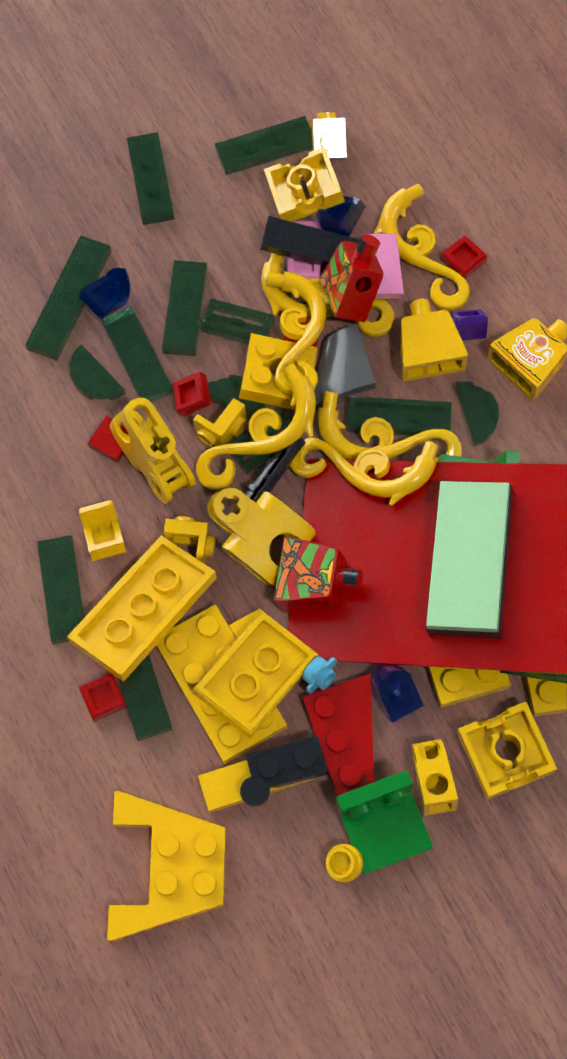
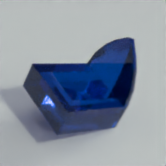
[316,195,366,236]
[79,267,131,319]
[372,664,424,723]

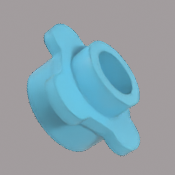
[302,656,337,694]

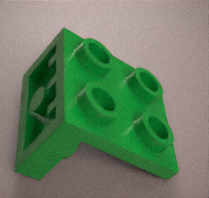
[336,770,433,875]

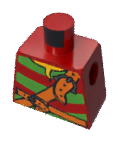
[320,234,383,322]
[274,536,363,612]

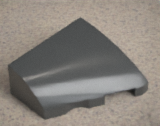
[314,324,376,410]

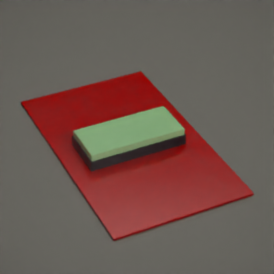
[287,459,567,674]

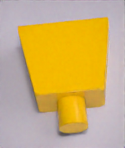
[400,298,468,382]

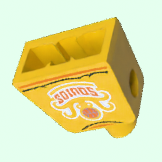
[487,318,567,402]

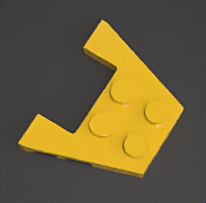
[107,791,226,942]

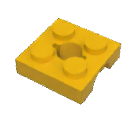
[264,147,345,222]
[239,333,317,410]
[457,701,557,800]

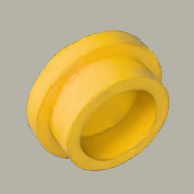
[326,844,363,883]

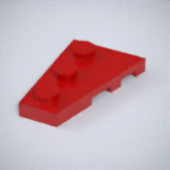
[302,673,374,796]

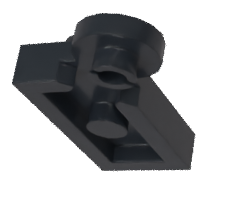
[240,736,328,807]

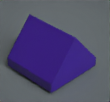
[450,309,488,341]

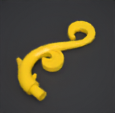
[373,183,470,311]
[261,253,394,337]
[266,271,329,397]
[196,363,316,491]
[318,391,462,462]
[290,438,439,506]

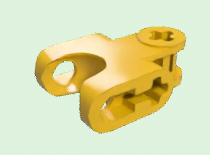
[110,398,196,504]
[207,488,316,587]

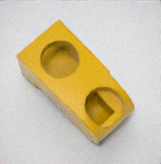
[412,739,458,816]

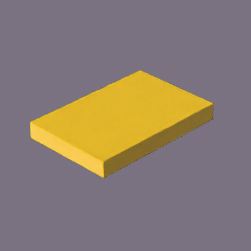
[193,611,319,739]

